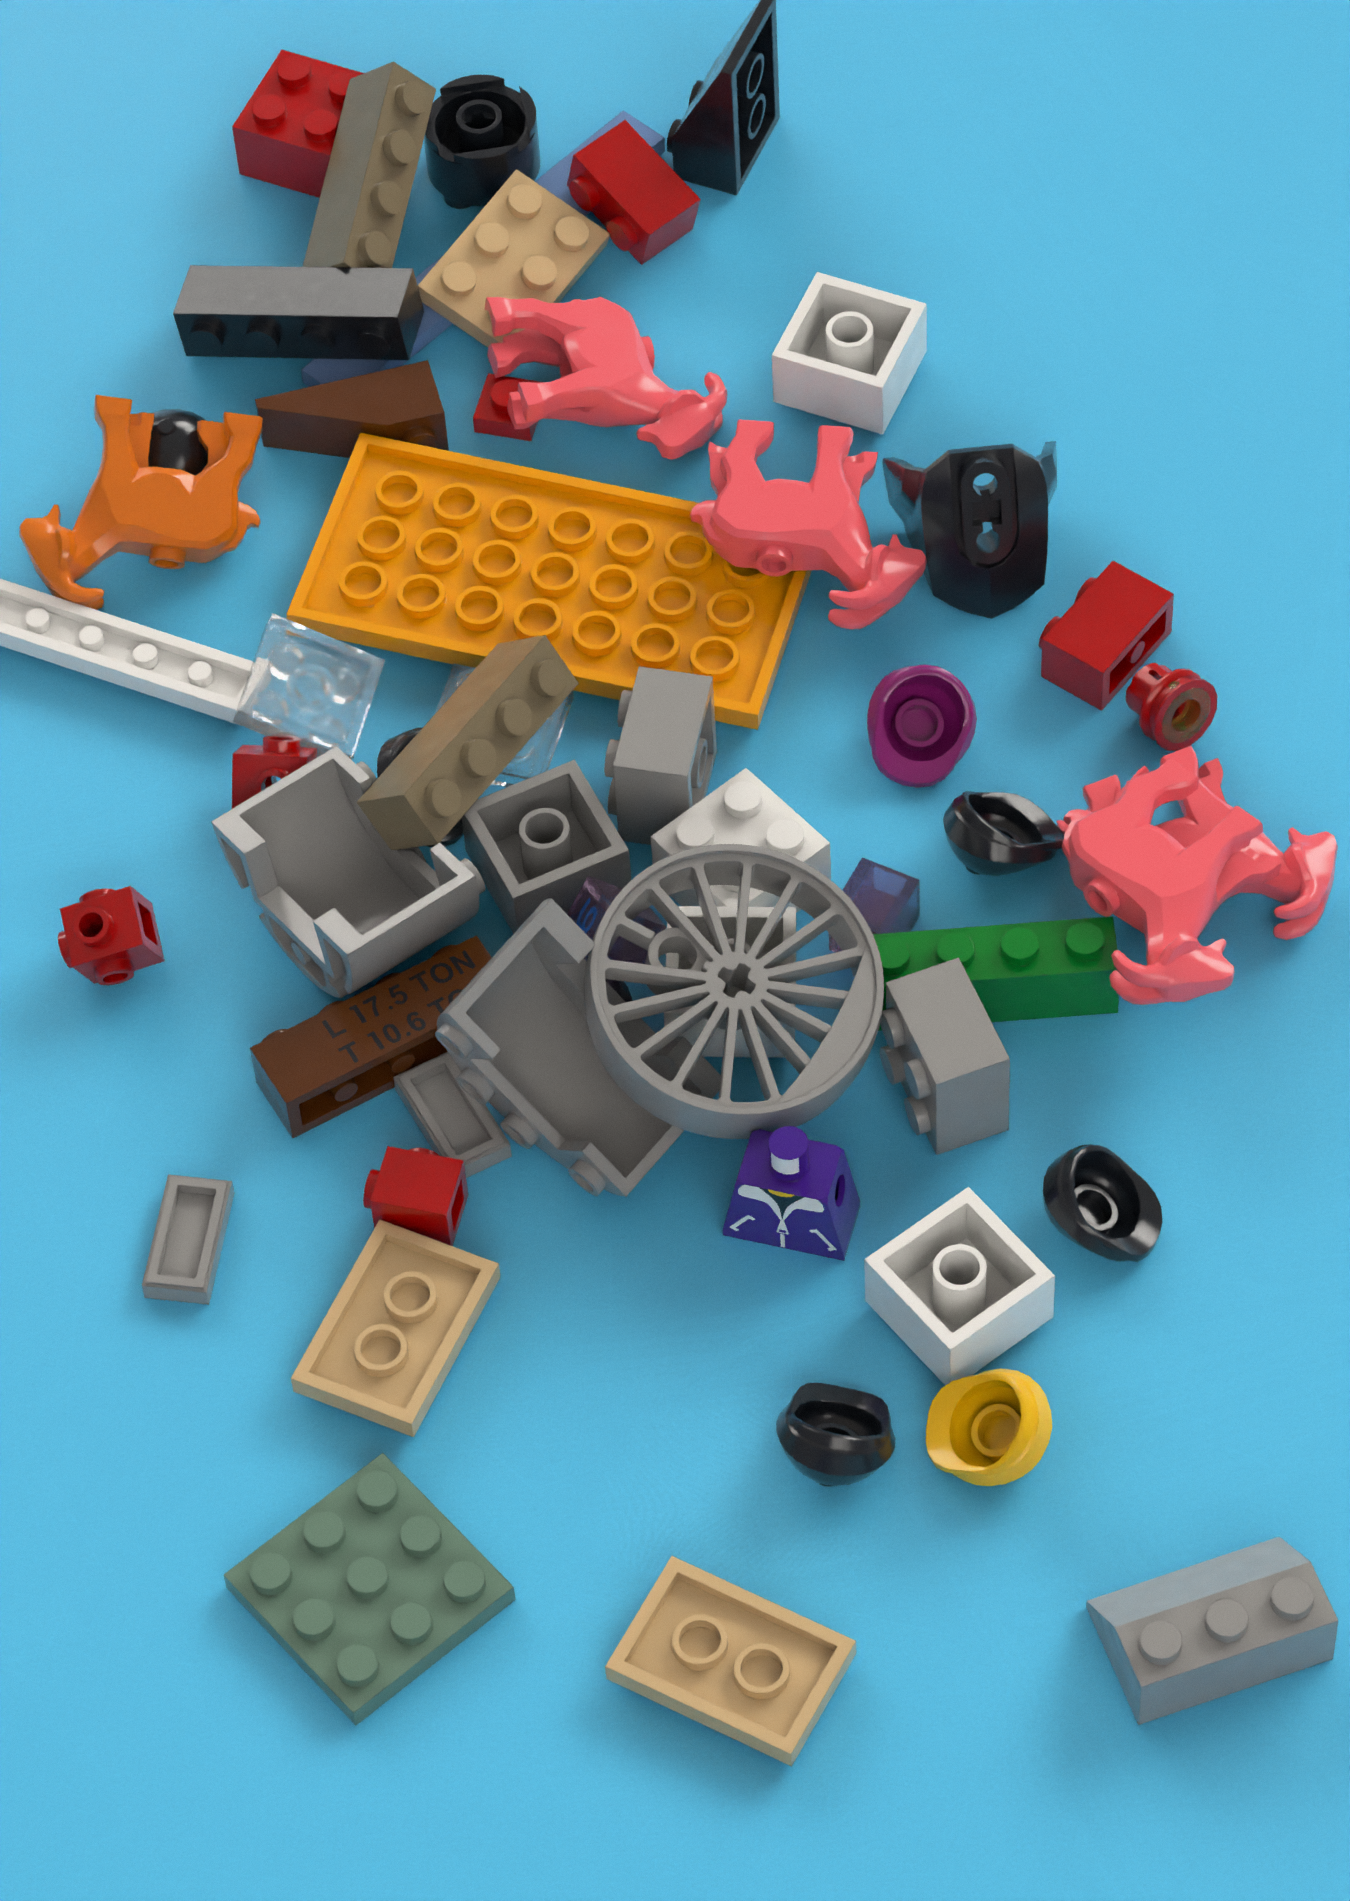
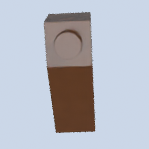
[255,360,449,458]

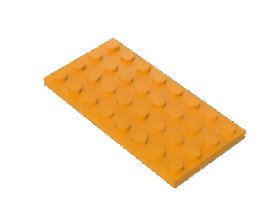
[286,433,812,730]

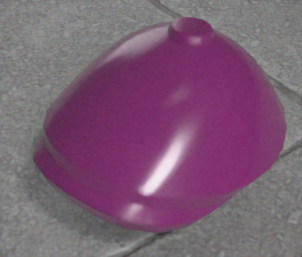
[867,664,977,788]

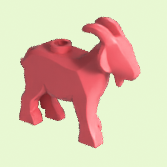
[484,297,727,460]
[690,419,927,630]
[1056,746,1338,940]
[1062,758,1281,1005]

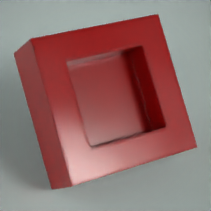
[473,373,545,441]

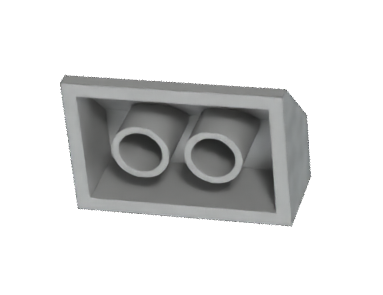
[1086,1537,1338,1725]

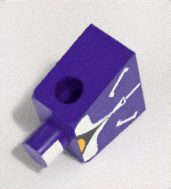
[723,1126,860,1261]

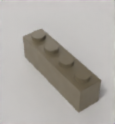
[302,61,436,268]
[357,635,579,850]

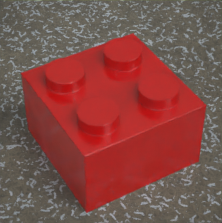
[232,49,364,198]

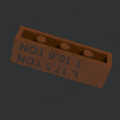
[250,935,492,1139]

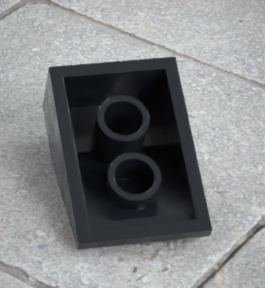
[667,0,780,195]

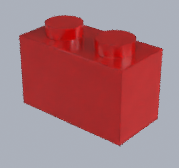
[567,120,701,265]
[1039,561,1174,711]

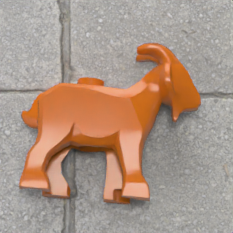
[19,395,263,610]

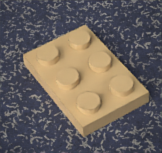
[418,169,610,347]
[291,1219,500,1437]
[605,1556,856,1766]

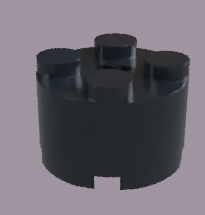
[424,75,540,209]

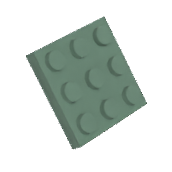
[224,1453,516,1725]

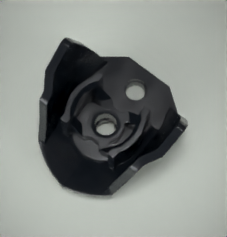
[882,441,1057,618]

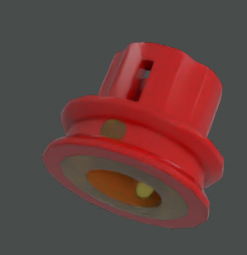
[1126,663,1218,751]

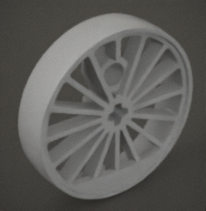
[584,844,884,1139]

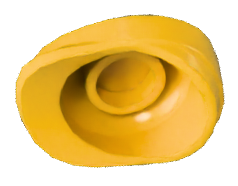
[926,1368,1052,1486]

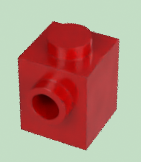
[363,1146,468,1246]

